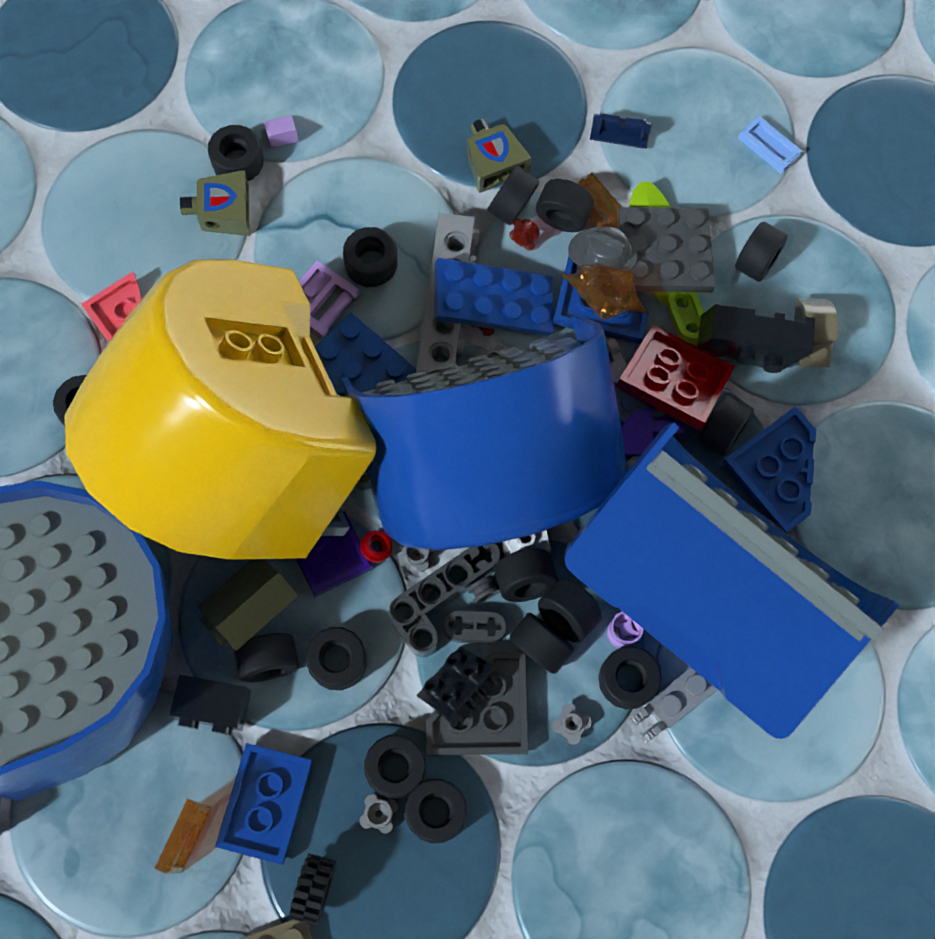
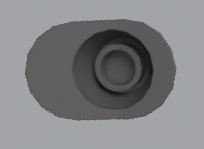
[568,226,638,277]

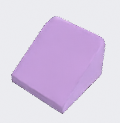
[264,115,299,148]

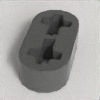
[444,611,506,644]

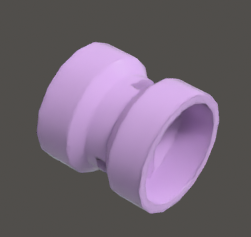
[607,611,644,648]

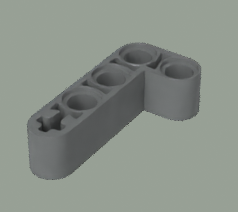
[389,543,500,657]

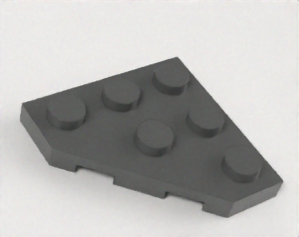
[426,652,528,756]

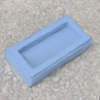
[738,115,802,174]

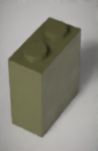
[197,559,298,651]

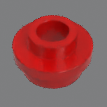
[360,531,392,563]

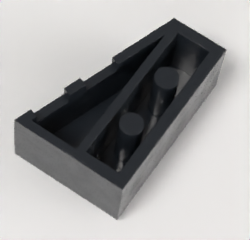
[697,304,815,373]

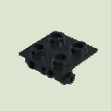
[416,646,500,727]

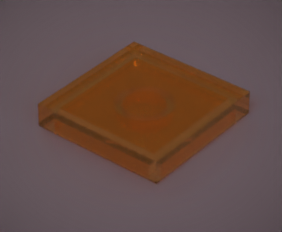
[154,798,212,874]

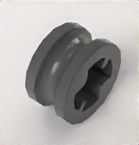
[467,575,500,604]

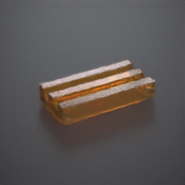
[578,172,622,228]

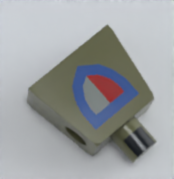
[467,119,531,193]
[180,170,250,236]

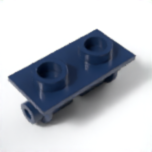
[590,111,652,149]

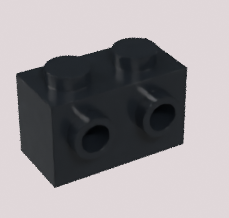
[169,675,251,736]

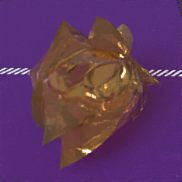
[561,265,649,320]

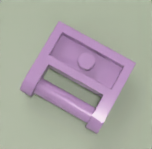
[299,261,361,339]

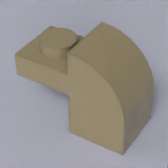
[794,298,838,367]

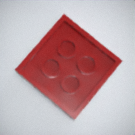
[616,325,735,431]

